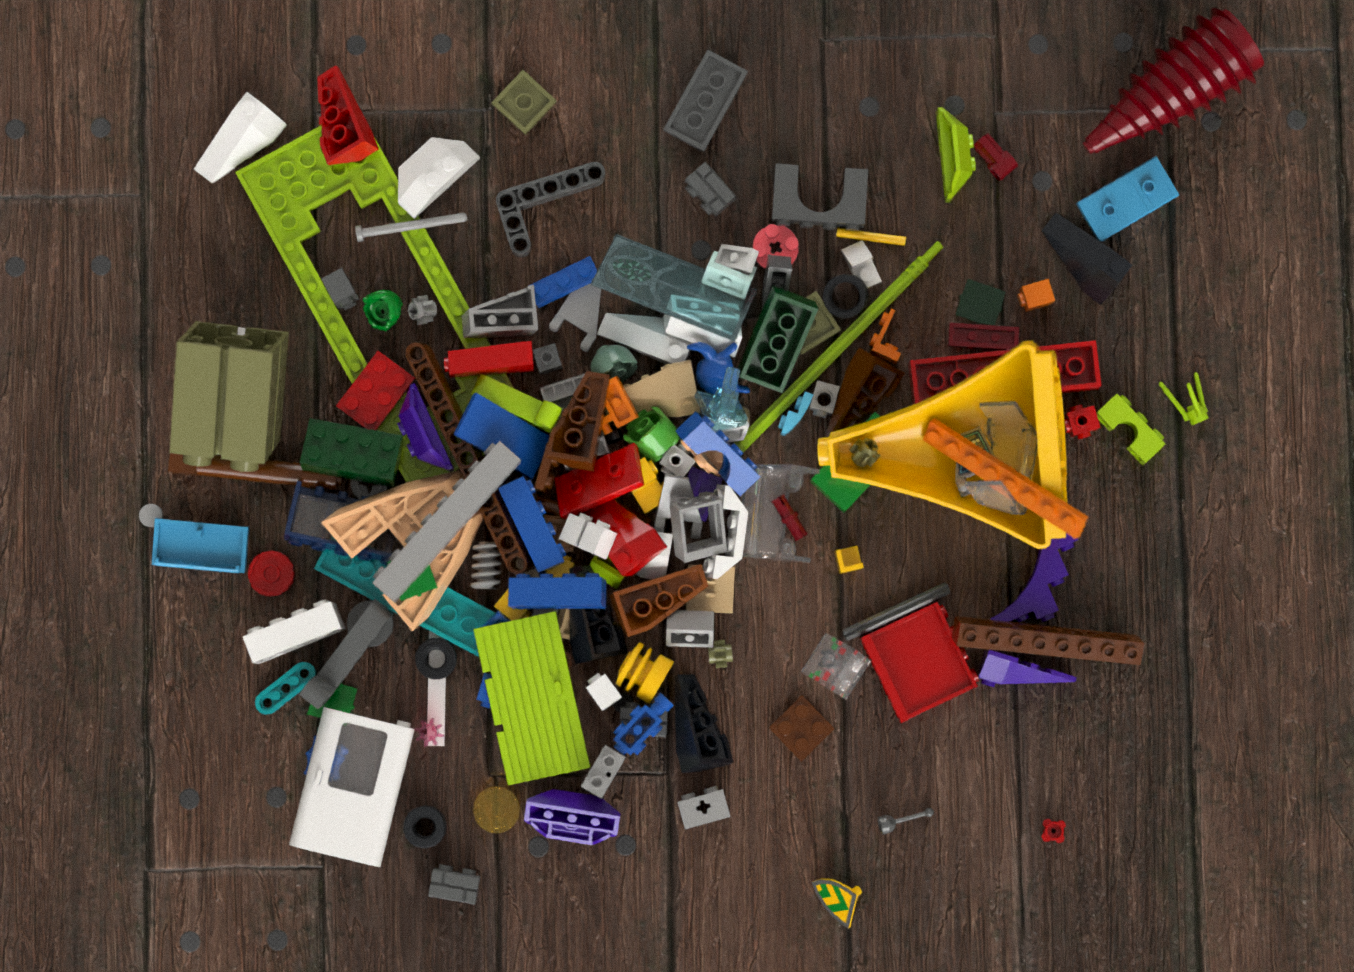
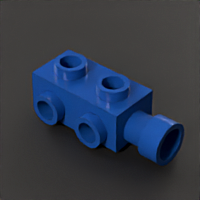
[613,693,674,756]

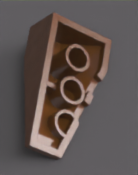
[825,347,905,437]
[546,371,610,471]

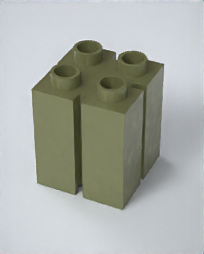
[170,321,289,472]

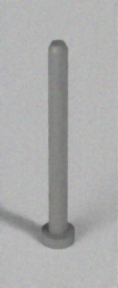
[355,213,467,242]

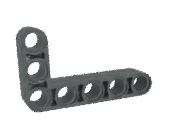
[496,162,605,258]
[299,599,393,709]

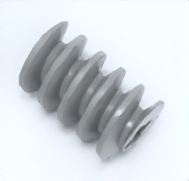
[471,542,501,590]

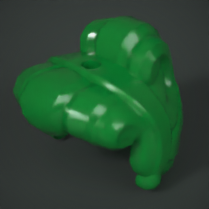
[362,290,403,331]

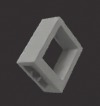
[669,492,727,563]
[581,745,626,798]

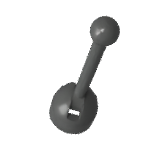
[877,808,934,835]

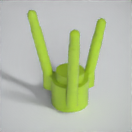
[1159,372,1209,425]

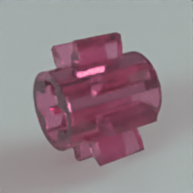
[414,718,444,747]

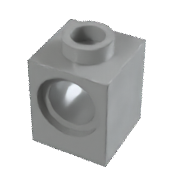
[809,380,840,418]

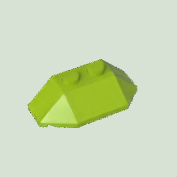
[936,107,976,203]

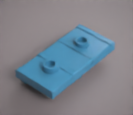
[1076,156,1179,242]
[152,518,249,573]

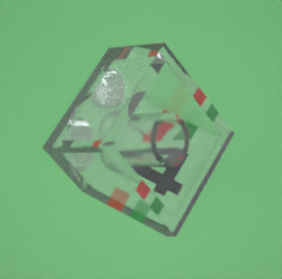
[801,633,871,700]

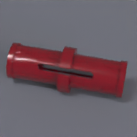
[771,494,808,541]

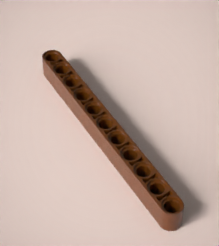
[405,343,533,574]

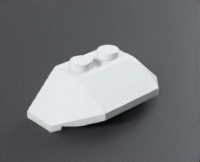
[398,137,480,219]

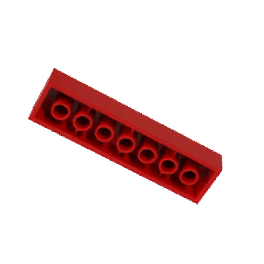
[908,340,1101,405]

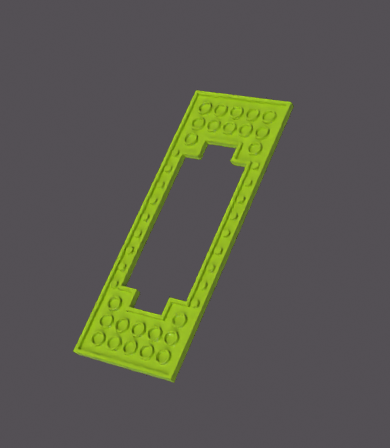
[235,126,536,482]

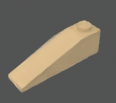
[605,360,700,417]

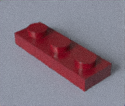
[948,323,1019,350]

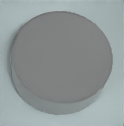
[139,504,164,528]

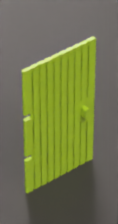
[473,611,590,785]

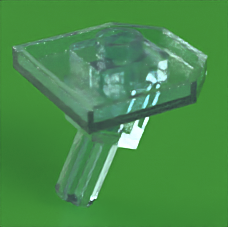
[694,367,748,428]

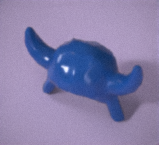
[687,342,750,410]

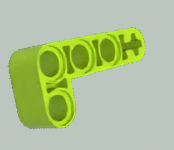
[470,374,563,433]

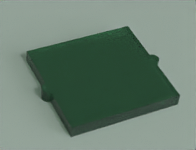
[955,279,1006,325]

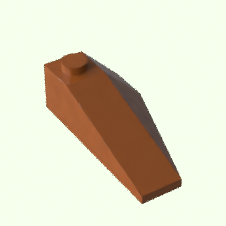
[610,564,708,637]

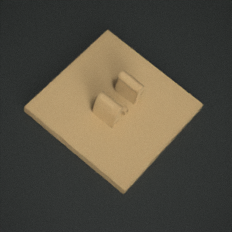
[686,565,735,614]

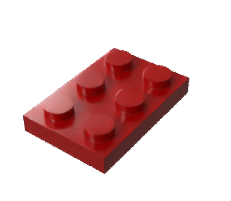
[336,351,416,431]

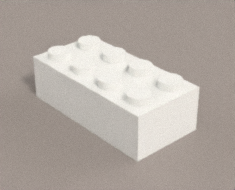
[243,599,346,664]

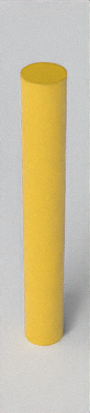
[836,228,906,246]

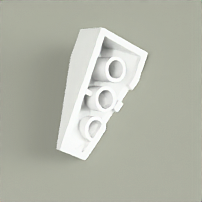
[597,313,693,364]

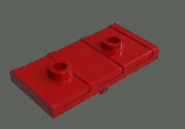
[555,443,644,520]

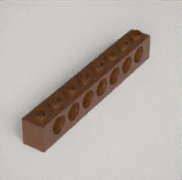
[952,616,1144,665]

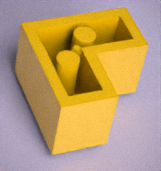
[631,457,663,515]

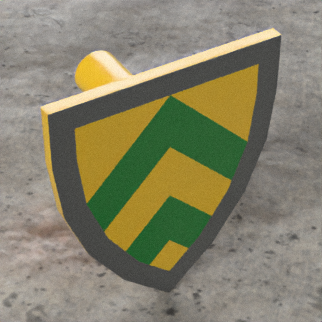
[811,878,862,929]

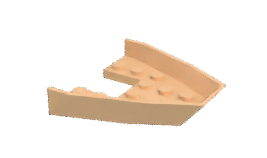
[321,470,488,632]

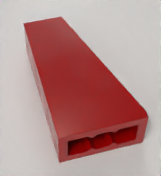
[444,341,534,378]

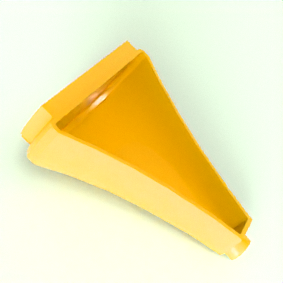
[817,341,1067,549]

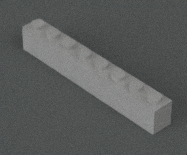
[373,441,521,603]

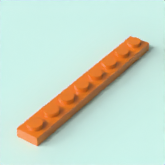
[923,419,1088,539]

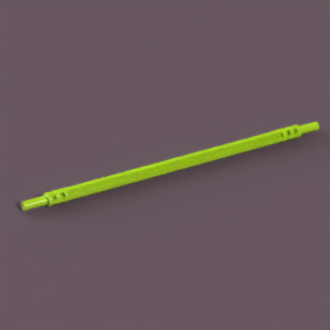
[713,241,944,476]

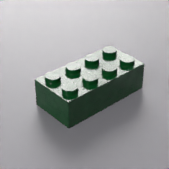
[737,286,818,393]
[300,418,404,487]

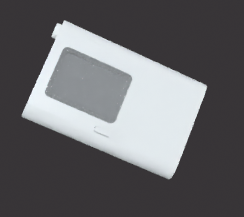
[289,707,415,867]

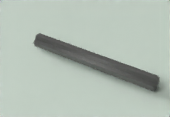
[842,582,950,641]

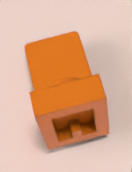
[869,308,901,364]

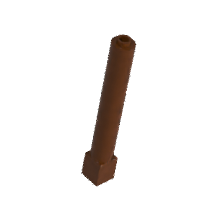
[168,453,343,490]

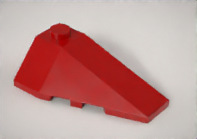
[317,65,379,165]
[585,499,667,576]

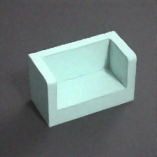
[701,251,757,300]

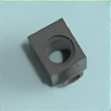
[533,343,563,375]

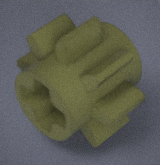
[849,438,880,467]
[708,640,733,668]

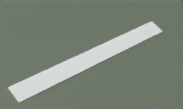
[427,631,446,746]

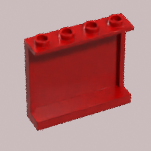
[860,602,979,723]

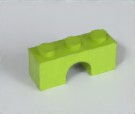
[1096,394,1165,465]

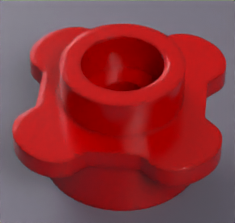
[1041,819,1066,843]

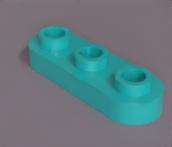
[255,662,316,715]

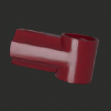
[973,133,1018,181]

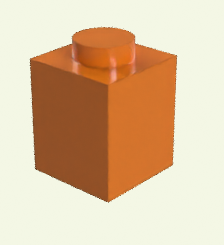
[1017,279,1055,312]

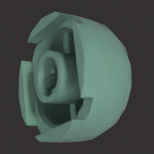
[590,345,638,383]

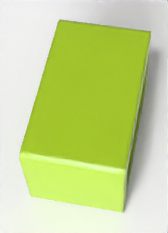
[589,555,626,589]

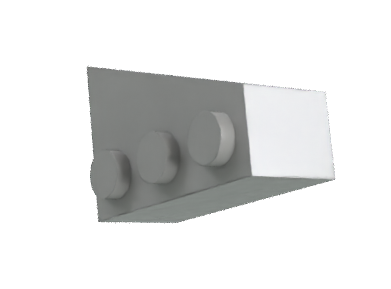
[461,284,538,338]

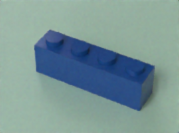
[498,476,566,574]
[508,573,606,609]

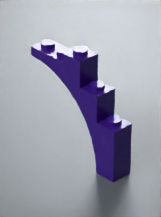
[989,533,1079,623]

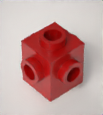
[1064,405,1101,440]

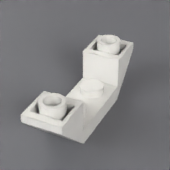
[703,484,748,579]

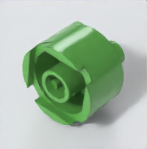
[623,406,680,463]

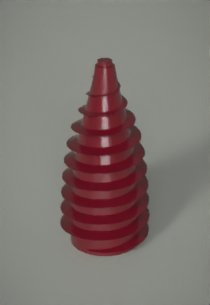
[1082,7,1264,154]

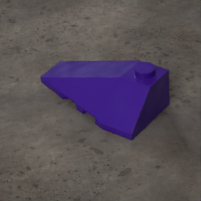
[977,650,1077,687]

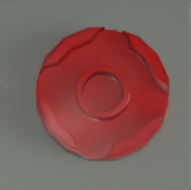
[247,550,295,597]

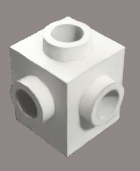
[659,444,695,477]

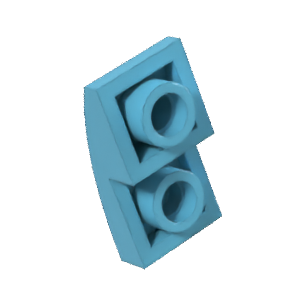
[778,392,813,436]

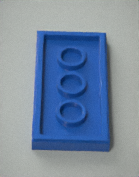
[453,393,550,479]

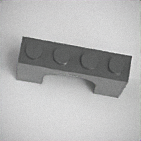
[772,164,868,231]

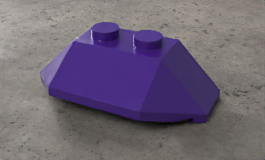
[397,383,454,472]
[524,789,621,845]

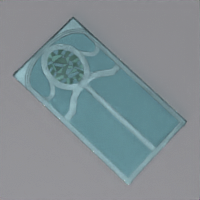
[591,234,757,342]

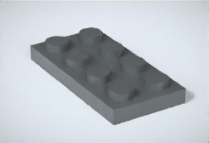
[663,50,748,153]

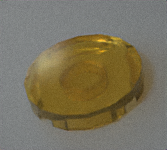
[473,786,520,833]

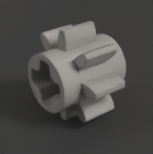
[408,295,437,325]

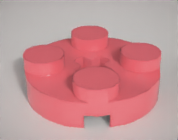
[753,224,799,269]

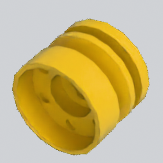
[615,642,674,704]

